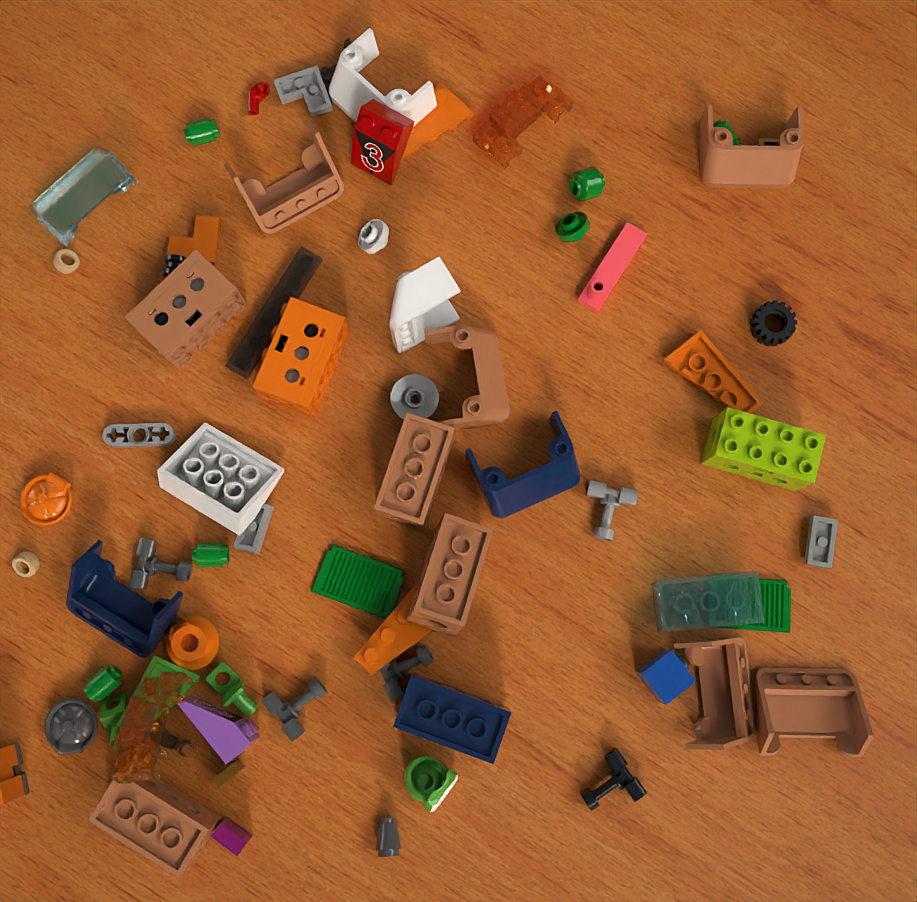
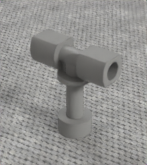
[586,480,639,541]

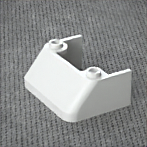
[328,28,437,127]
[389,257,461,353]

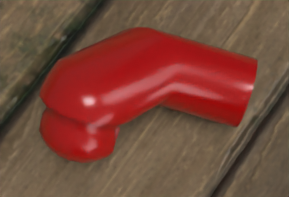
[247,81,270,115]

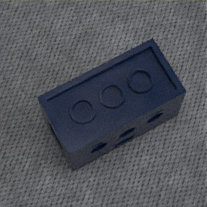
[393,673,511,764]

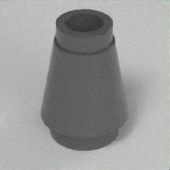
[376,817,401,857]

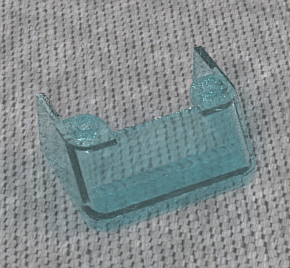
[29,146,138,247]

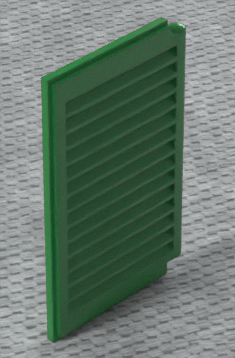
[311,545,405,619]
[705,575,791,633]

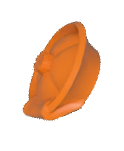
[20,472,72,526]
[165,616,219,670]

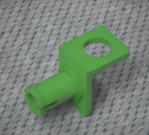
[206,661,258,717]
[100,692,135,751]

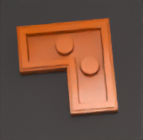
[167,215,221,265]

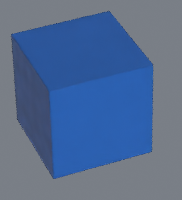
[635,649,696,705]

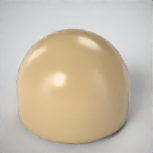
[53,249,80,274]
[12,551,40,577]

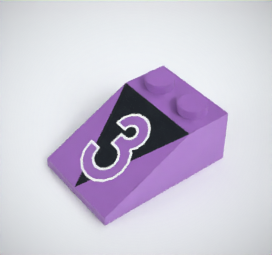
[177,696,260,764]

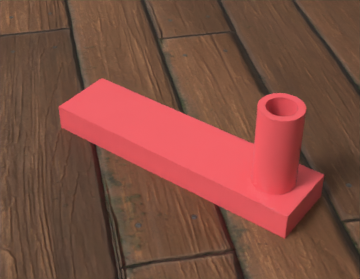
[577,222,647,313]

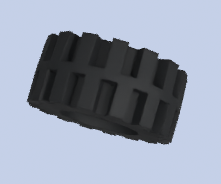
[749,300,797,347]

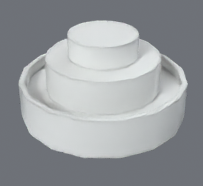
[358,219,389,254]

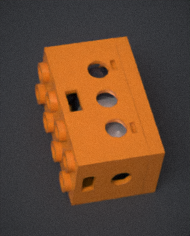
[252,297,350,418]

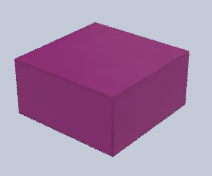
[211,817,253,856]

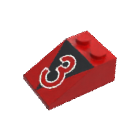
[351,99,415,185]

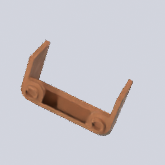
[699,105,804,189]
[224,119,344,234]
[424,325,510,431]
[674,637,756,750]

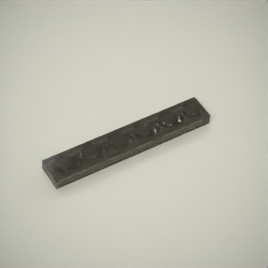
[225,246,322,380]

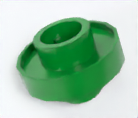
[555,212,590,242]

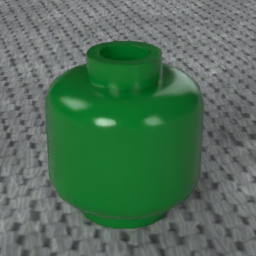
[569,167,605,201]

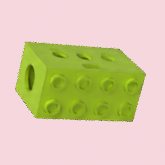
[701,407,826,491]

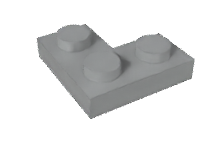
[274,65,333,118]

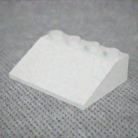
[157,422,284,536]

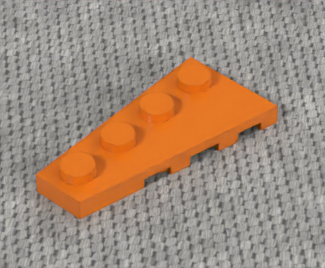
[401,82,474,160]
[663,330,764,414]
[353,581,434,675]

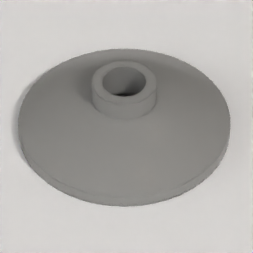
[390,374,439,420]

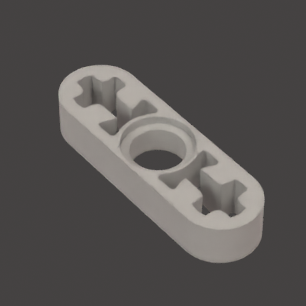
[102,423,176,448]

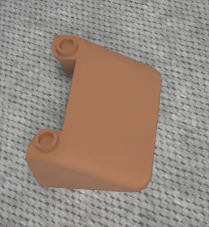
[755,667,873,757]

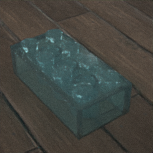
[652,571,765,633]

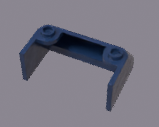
[465,411,581,518]
[66,540,183,658]

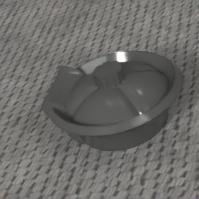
[44,698,98,755]

